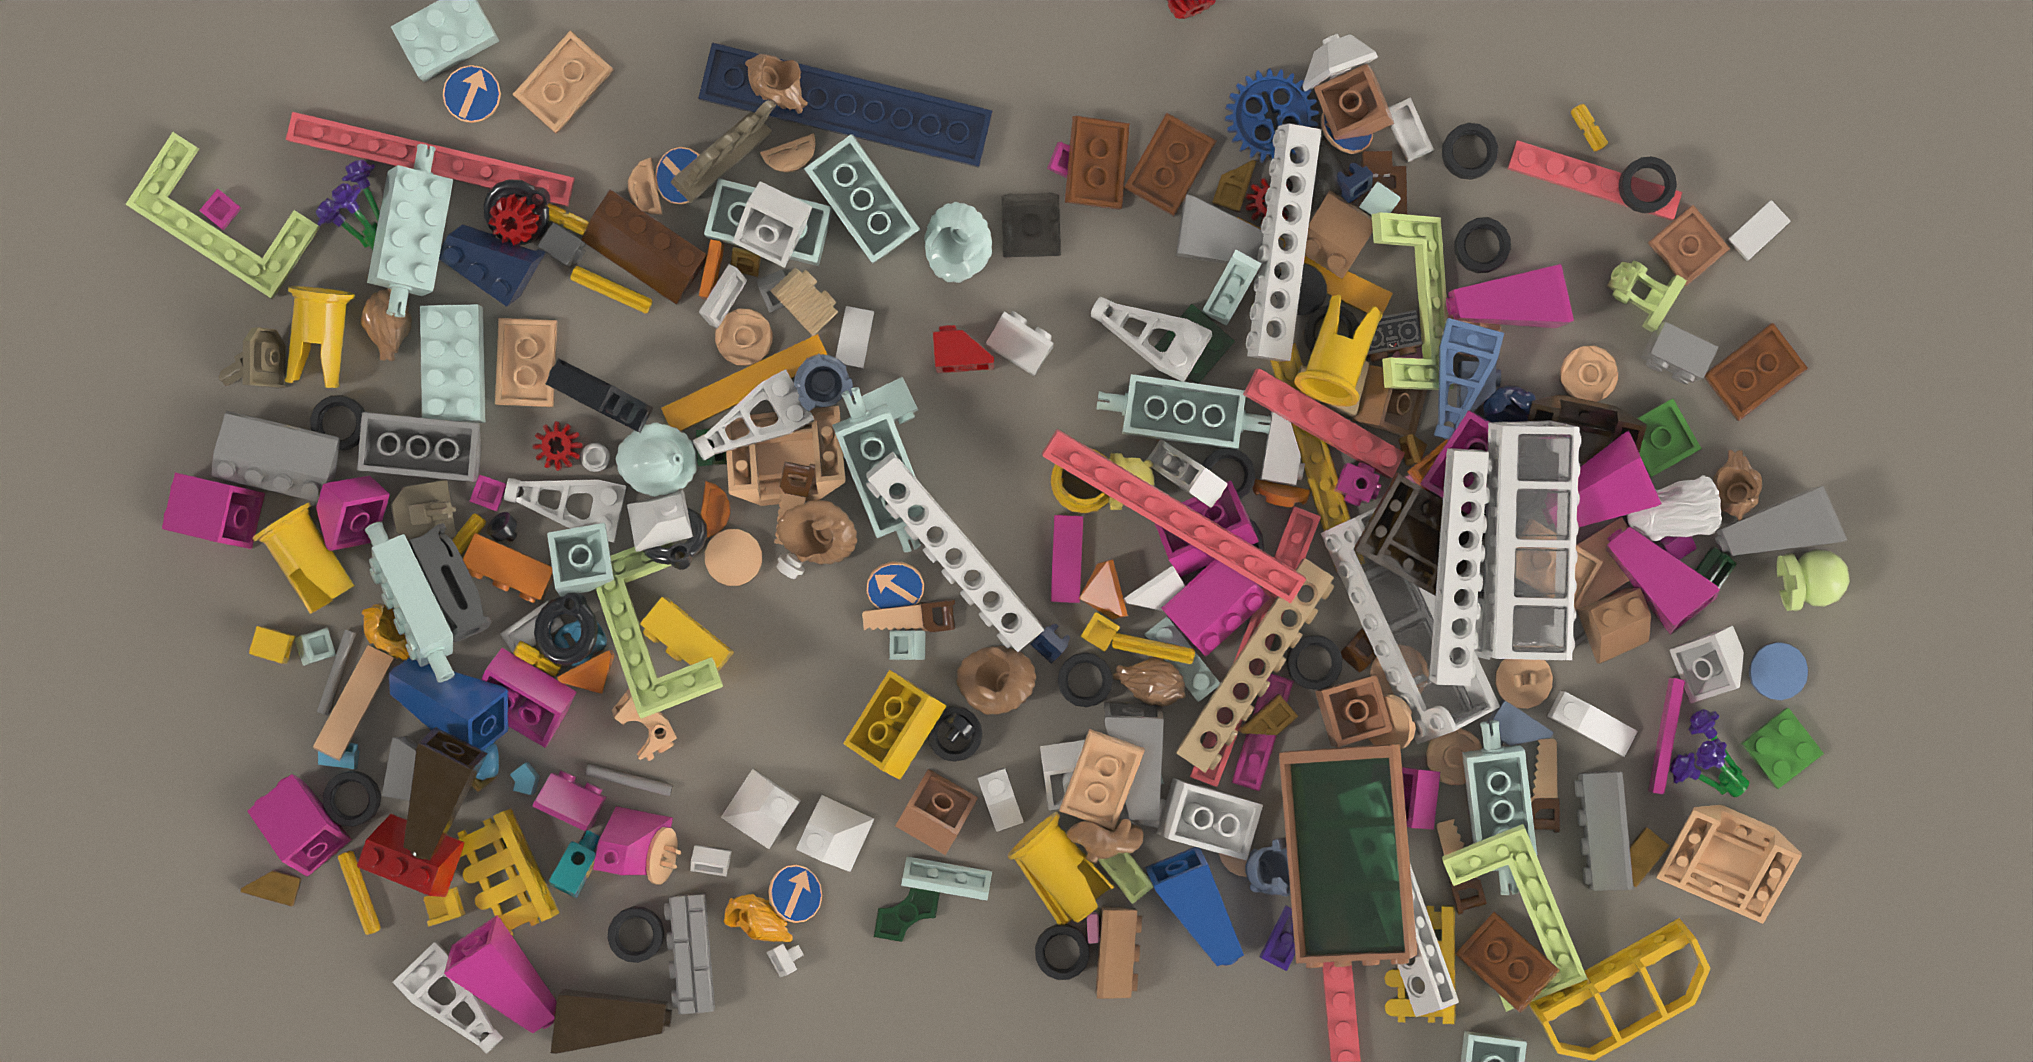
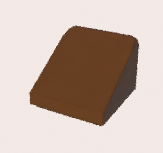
[1340,628,1376,673]

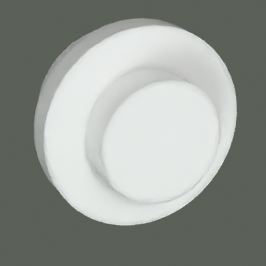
[581,443,610,472]
[776,553,805,579]

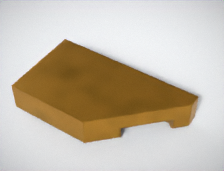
[1212,160,1257,213]
[1238,694,1298,736]
[1630,827,1670,887]
[240,870,302,907]

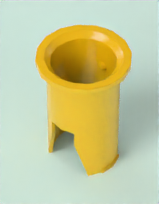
[285,286,355,388]
[1294,295,1383,407]
[1050,448,1109,514]
[252,502,355,614]
[1007,812,1114,923]

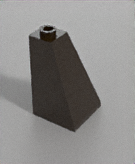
[403,727,488,860]
[550,989,672,1054]

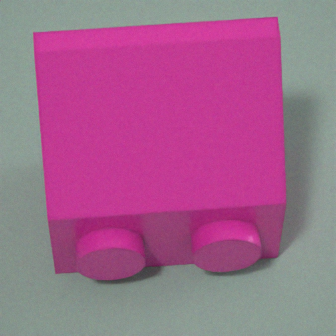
[316,475,390,551]
[1371,763,1441,830]
[532,770,607,831]

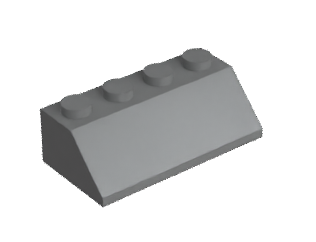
[211,411,340,502]
[357,412,481,482]
[1574,770,1634,891]

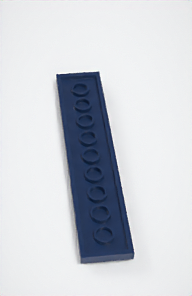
[698,43,993,168]

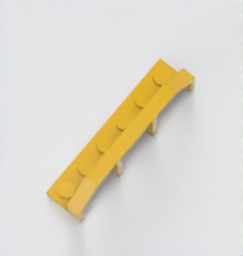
[1529,918,1710,1061]

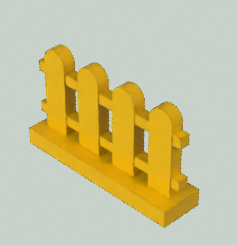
[457,808,560,936]
[1384,905,1456,1024]

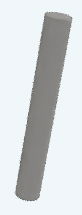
[317,629,356,715]
[586,764,673,796]

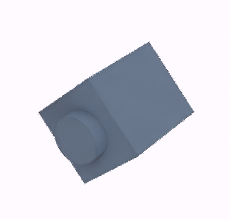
[1457,361,1501,412]
[1487,700,1554,746]

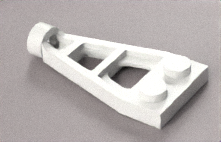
[1091,297,1212,382]
[693,369,814,460]
[504,478,627,542]
[393,941,503,1054]

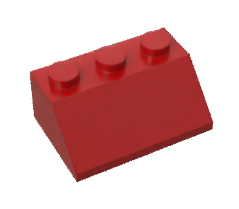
[933,325,994,374]
[357,814,465,897]

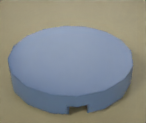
[1748,642,1808,700]

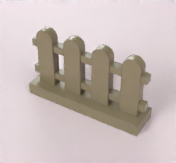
[671,100,776,203]

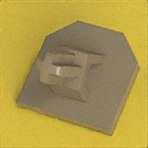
[218,327,285,388]
[391,480,456,541]

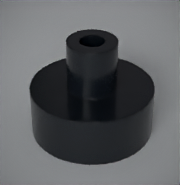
[487,512,517,542]
[945,712,975,743]

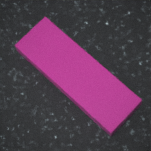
[1051,515,1083,603]

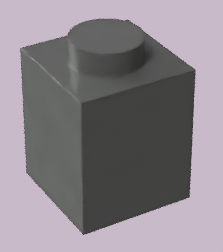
[538,222,586,268]

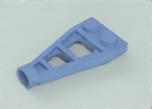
[1434,318,1504,440]

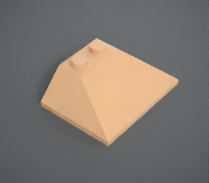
[725,406,845,506]
[1656,805,1802,924]

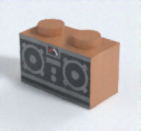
[1358,310,1423,362]

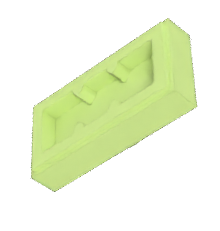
[1098,853,1154,904]

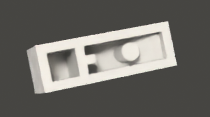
[1260,411,1305,486]
[1146,439,1228,508]
[1547,691,1638,757]

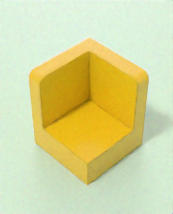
[1080,612,1120,652]
[249,626,296,664]
[424,887,465,927]

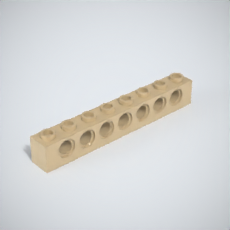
[1175,558,1334,773]

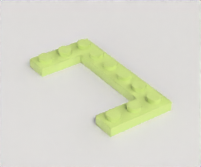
[126,132,320,299]
[1372,212,1454,390]
[596,542,723,719]
[1441,824,1587,1012]

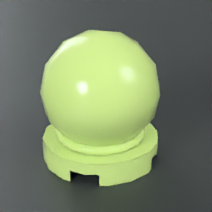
[1777,549,1850,611]

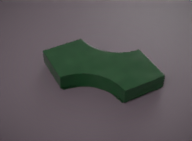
[874,887,940,942]

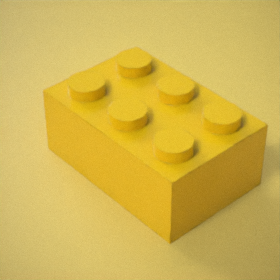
[640,597,734,672]
[843,670,946,780]

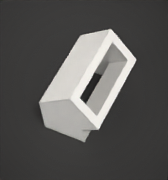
[690,845,731,877]

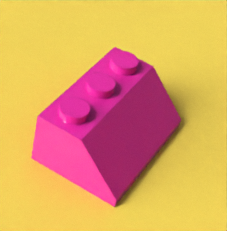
[1420,410,1492,514]
[1155,480,1259,577]
[1161,559,1270,657]
[481,648,577,748]

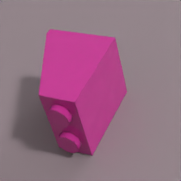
[162,472,265,549]
[247,774,352,877]

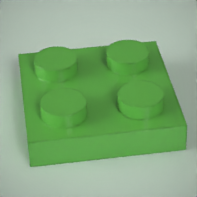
[1637,399,1702,477]
[1741,707,1824,789]

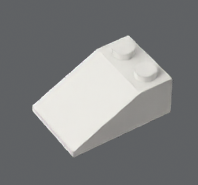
[1157,778,1263,861]

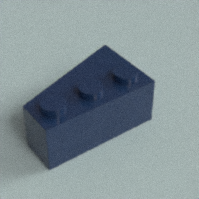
[439,224,546,307]

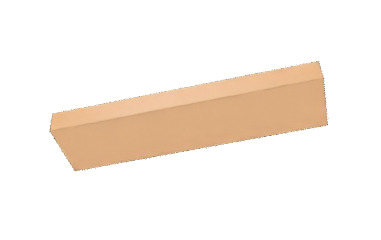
[313,645,394,761]

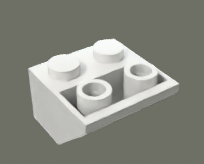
[986,311,1054,376]

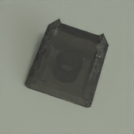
[1001,192,1061,258]

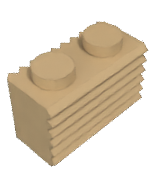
[770,267,838,336]

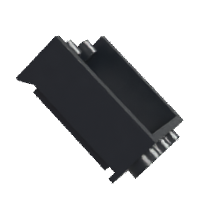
[545,358,654,433]

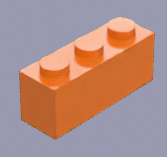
[463,533,554,603]

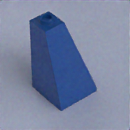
[389,658,508,751]
[1145,847,1244,967]

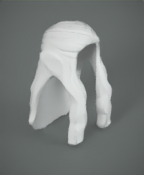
[1627,475,1722,541]

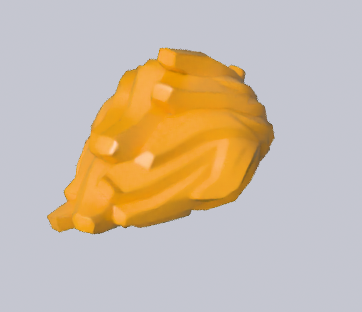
[362,603,416,660]
[724,894,793,942]

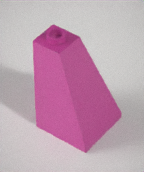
[1446,264,1574,328]
[1542,431,1661,529]
[1606,527,1720,635]
[593,806,673,875]
[444,915,557,1033]

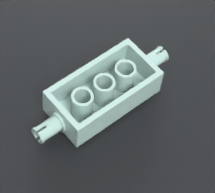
[367,144,453,317]
[1096,374,1271,449]
[832,387,924,552]
[365,522,455,683]
[1462,720,1538,895]

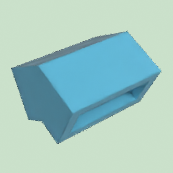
[318,743,360,769]
[510,762,540,795]

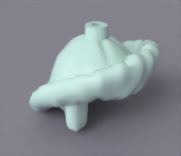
[924,202,992,283]
[615,423,698,497]

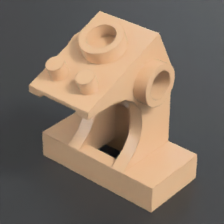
[612,688,677,761]

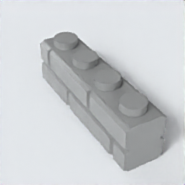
[664,893,715,1014]

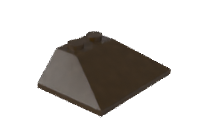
[1517,394,1647,482]
[1353,473,1485,596]

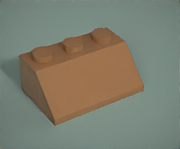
[1095,906,1142,999]

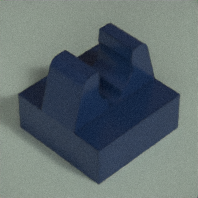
[1337,163,1373,203]
[1030,624,1070,664]

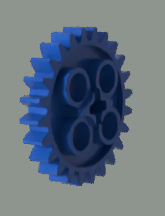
[1224,68,1319,163]

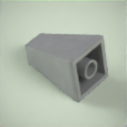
[1175,195,1284,272]
[1715,486,1847,556]
[1104,702,1164,824]

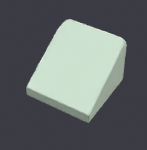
[1359,182,1401,217]
[295,628,336,666]
[889,631,925,660]

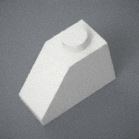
[978,768,1024,832]

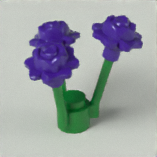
[316,159,380,251]
[1670,709,1749,797]

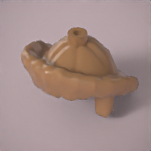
[776,500,857,565]
[956,645,1036,715]
[1067,818,1144,864]

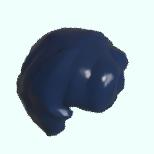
[1483,385,1536,438]

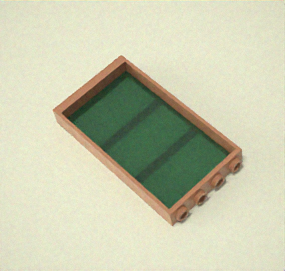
[1279,744,1417,968]

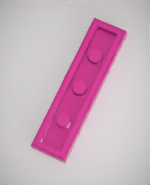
[1231,674,1294,791]
[1648,678,1685,794]

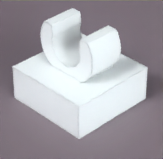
[767,944,804,977]

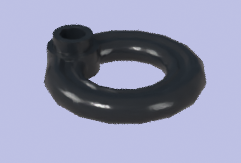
[483,179,550,245]
[643,508,707,570]
[534,593,598,666]

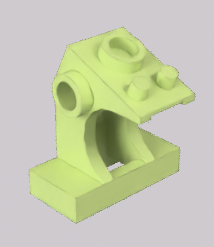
[1607,261,1687,332]

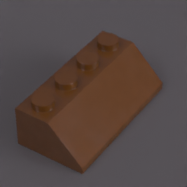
[581,189,707,305]

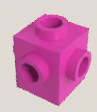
[1334,462,1382,507]

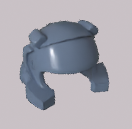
[794,353,853,412]
[1245,838,1291,897]

